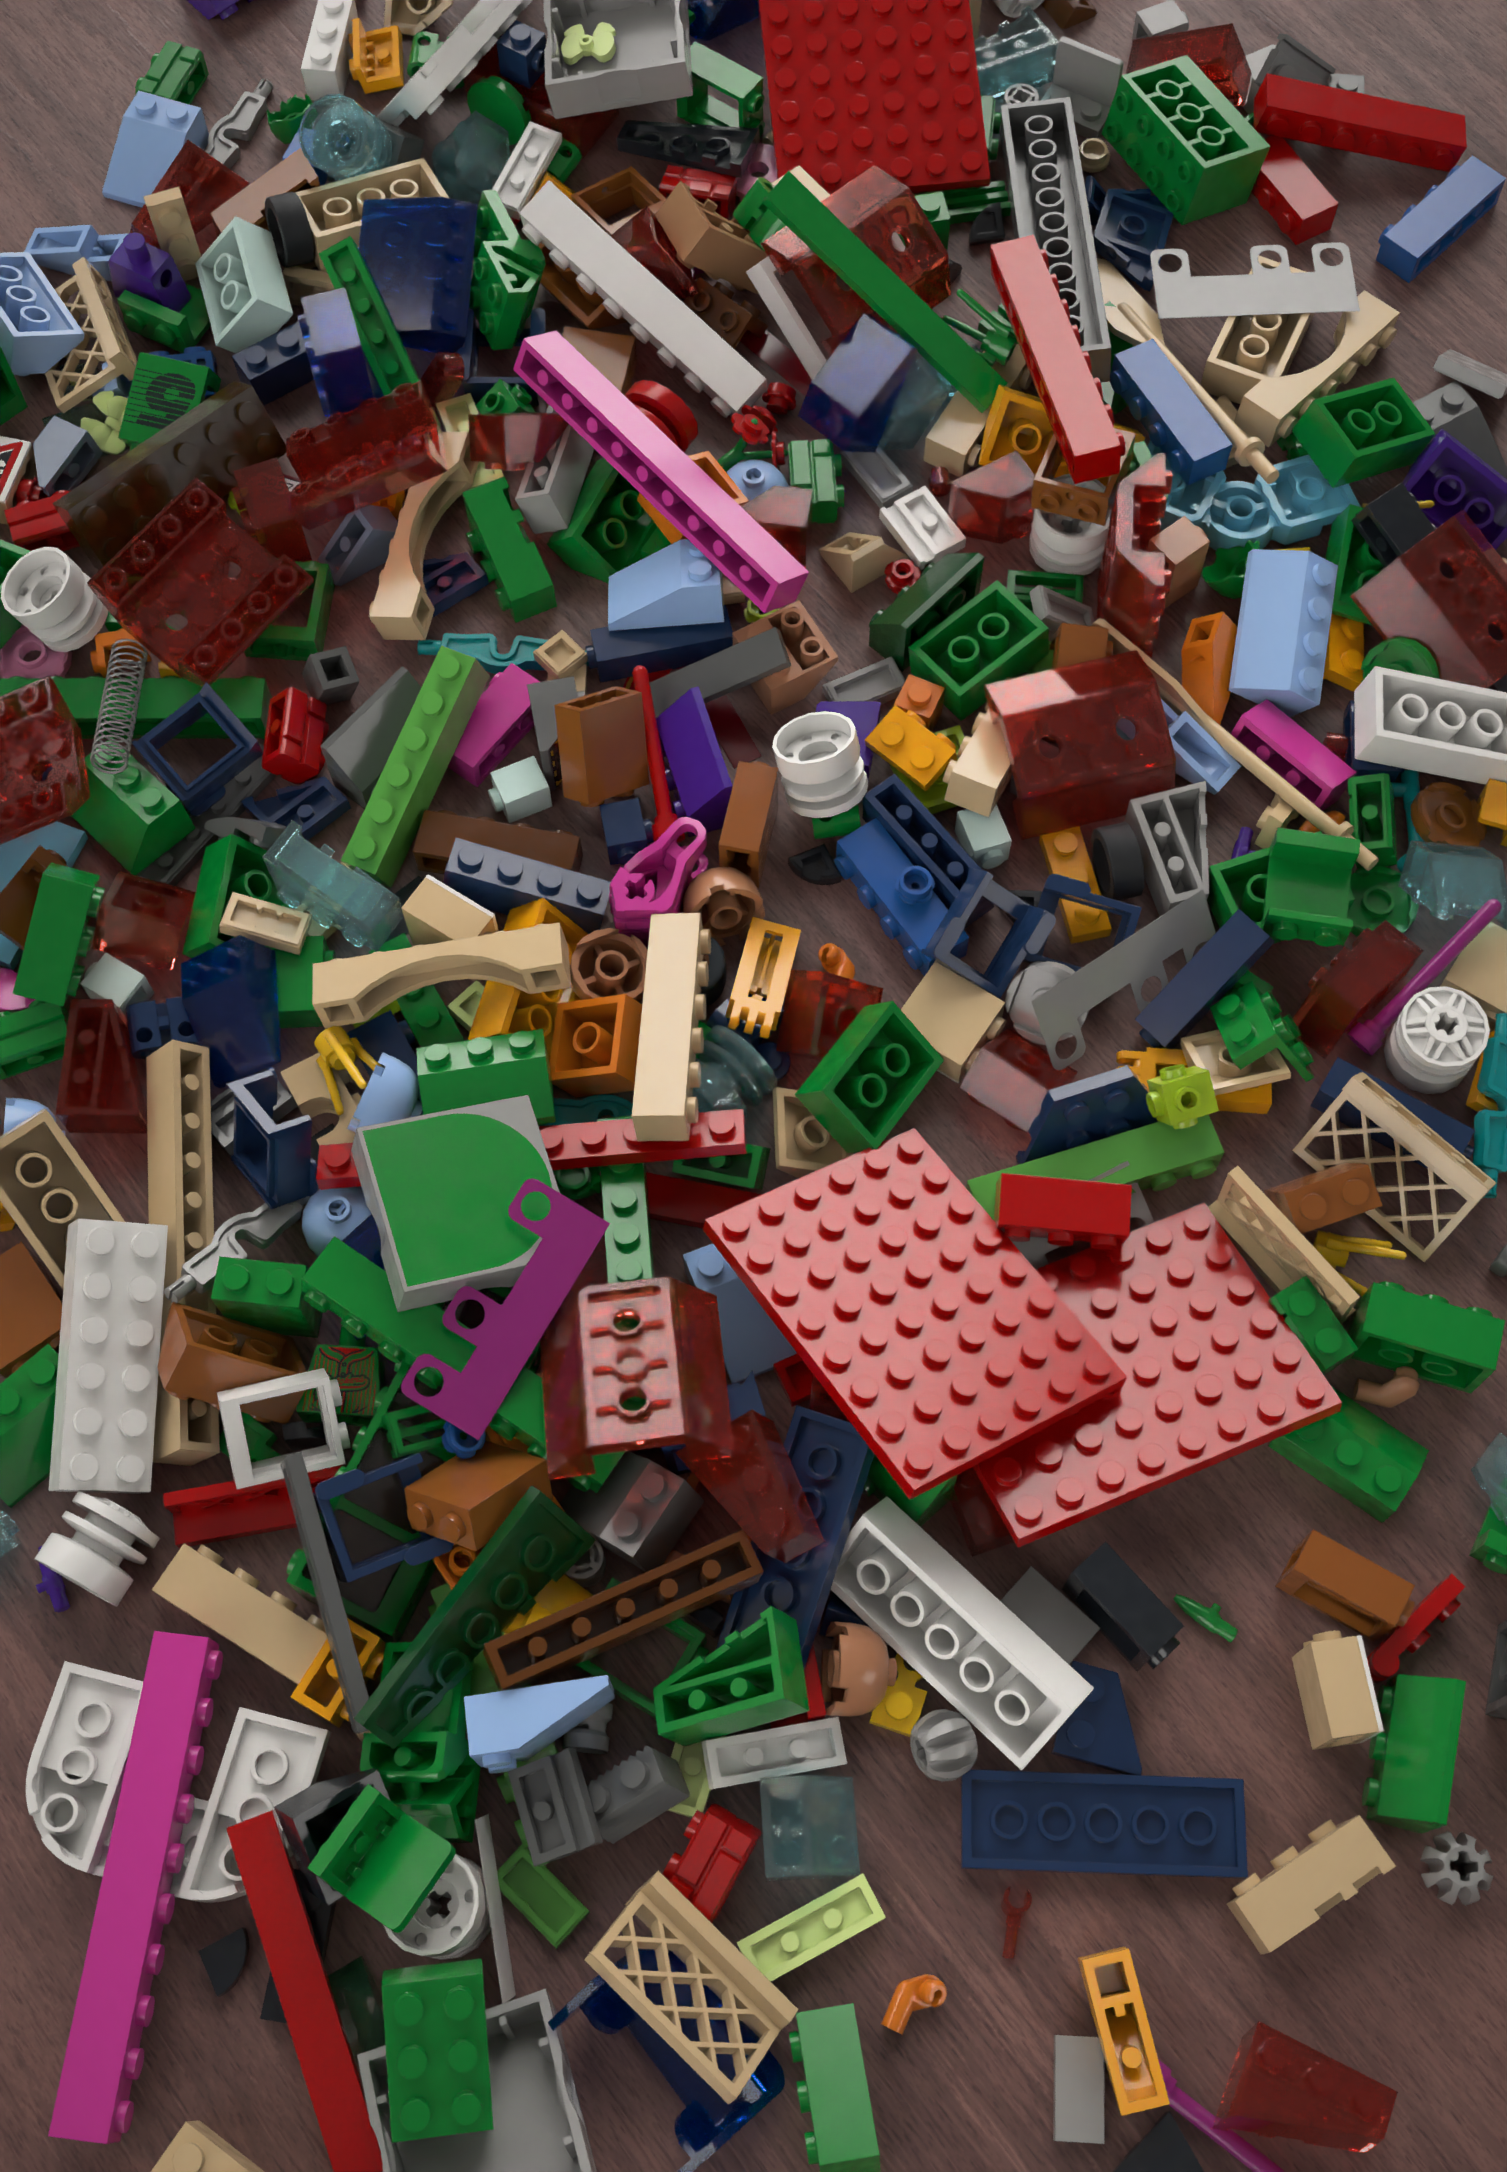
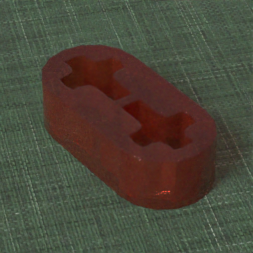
[420,352,465,408]

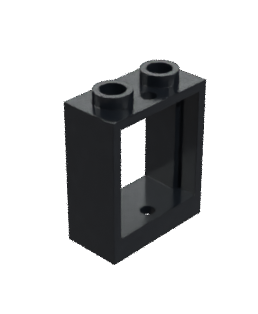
[1062,1541,1184,1672]

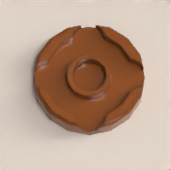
[1411,782,1487,857]

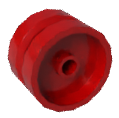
[624,380,698,453]

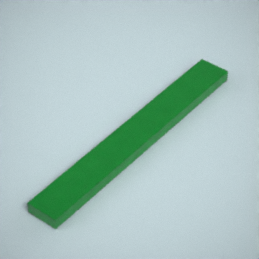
[762,170,1008,413]

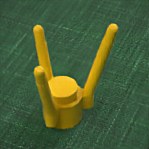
[314,1026,382,1115]
[1313,1230,1407,1296]

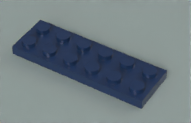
[715,1405,874,1669]
[961,1770,1248,1879]

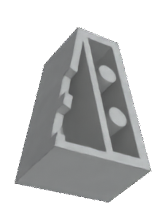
[1124,781,1209,917]

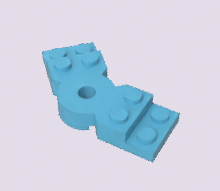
[1120,441,1361,550]

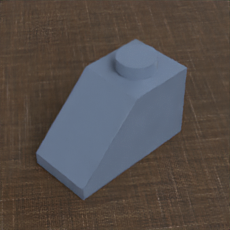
[33,416,103,497]
[318,503,398,586]

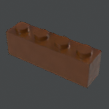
[413,810,583,875]

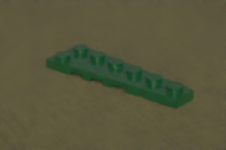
[354,1486,596,1749]

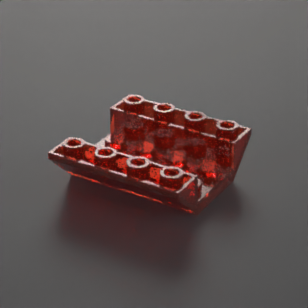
[761,165,951,374]
[286,380,447,530]
[1096,453,1173,659]
[87,477,314,686]
[1350,510,1507,689]
[984,650,1176,840]
[0,676,90,845]
[540,1276,735,1480]

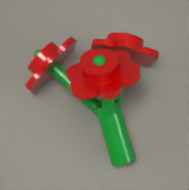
[717,405,788,472]

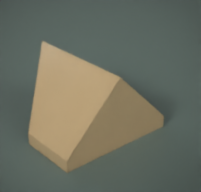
[819,532,910,593]

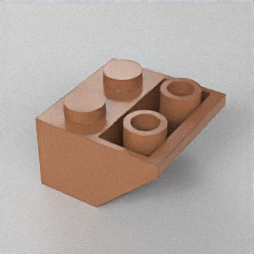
[732,600,838,715]

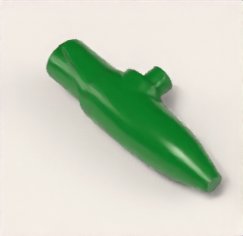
[1173,1594,1238,1643]

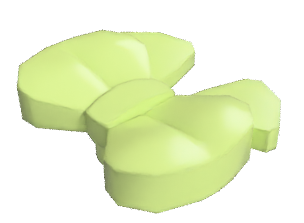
[561,22,616,65]
[80,391,128,455]

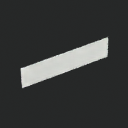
[475,1814,516,2004]

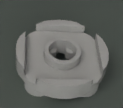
[1005,961,1089,1045]

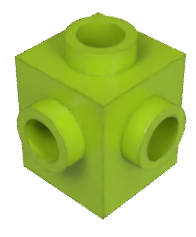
[1146,1064,1219,1129]

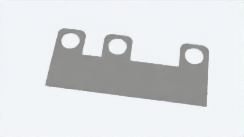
[1150,242,1360,319]

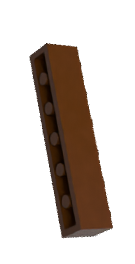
[483,1529,764,1691]

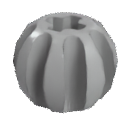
[910,1709,978,1782]
[1420,1831,1493,1906]

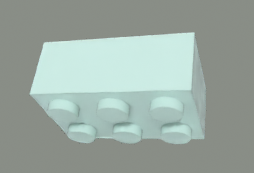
[195,216,293,353]

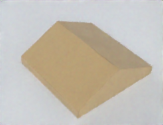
[1181,1030,1291,1095]
[773,1087,853,1178]

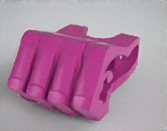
[609,817,708,947]

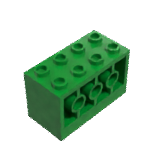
[1101,55,1270,225]

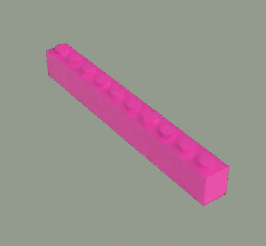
[513,331,809,613]
[48,1631,223,2144]

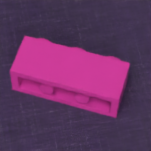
[448,663,540,787]
[1231,699,1357,811]

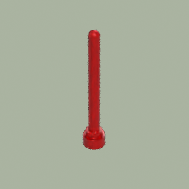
[632,665,685,843]

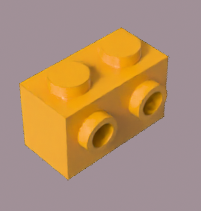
[291,1618,385,1728]

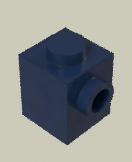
[496,20,546,89]
[599,798,654,865]

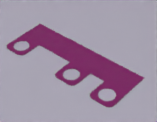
[401,1179,610,1440]

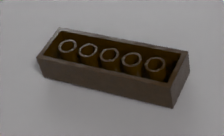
[52,381,289,574]

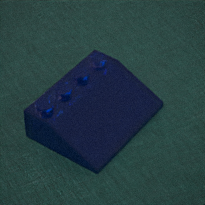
[350,197,478,357]

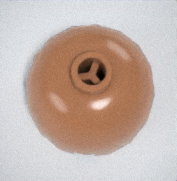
[682,866,765,946]
[570,928,648,1002]
[821,1622,897,1716]

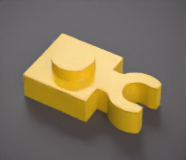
[869,1653,927,1737]

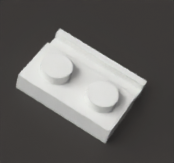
[879,486,966,570]

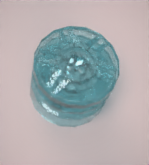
[299,94,392,181]
[693,1025,777,1120]

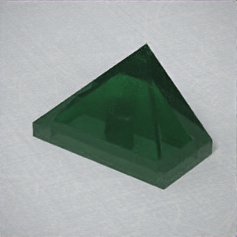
[328,1956,385,2066]

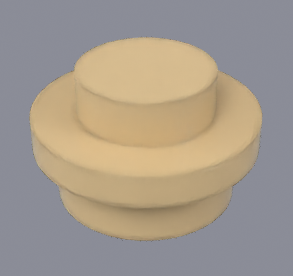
[1079,138,1110,172]

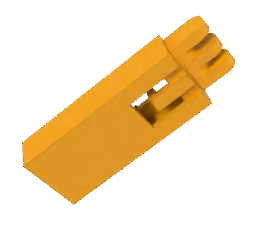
[725,917,801,1039]
[1116,1047,1272,1114]

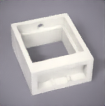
[216,1368,350,1489]

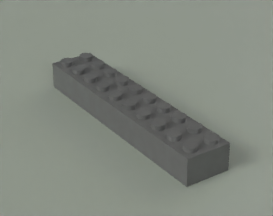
[1000,97,1111,390]

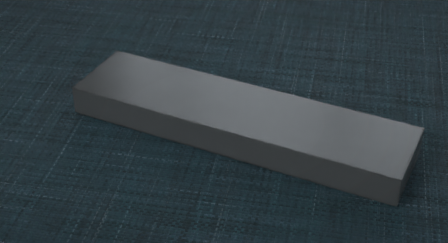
[650,627,791,718]

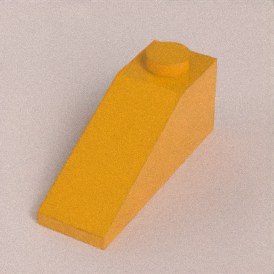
[1078,1947,1170,2116]

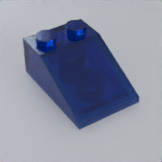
[798,313,917,452]
[181,935,281,1088]

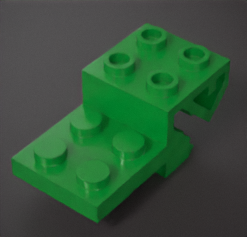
[466,190,546,350]
[360,1642,481,1843]

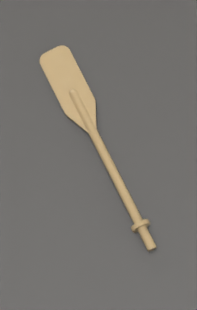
[1097,258,1279,484]
[1091,618,1379,871]

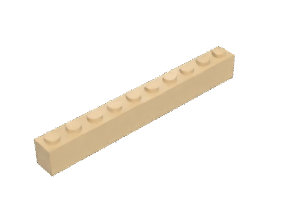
[146,1040,220,1466]

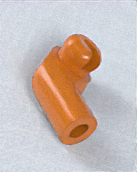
[881,1974,947,2035]

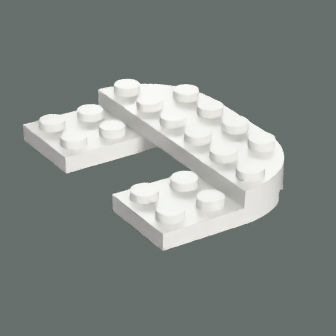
[377,0,533,127]
[26,1661,331,1903]

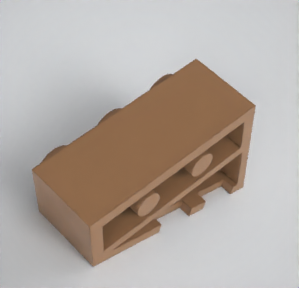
[655,181,779,295]

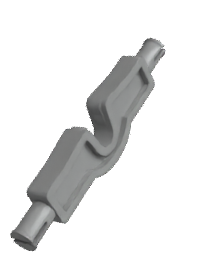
[188,78,274,200]
[164,1196,310,1303]

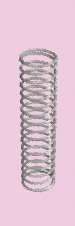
[90,639,148,774]

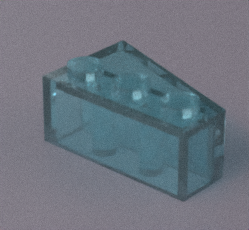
[974,6,1058,101]
[263,820,404,952]

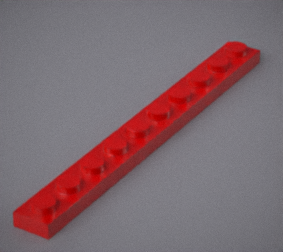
[316,1109,746,1190]

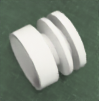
[1029,474,1115,575]
[1,547,109,652]
[772,711,868,818]
[1384,986,1490,1094]
[34,1491,160,1606]
[384,1854,491,1960]

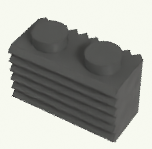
[586,1745,690,1844]

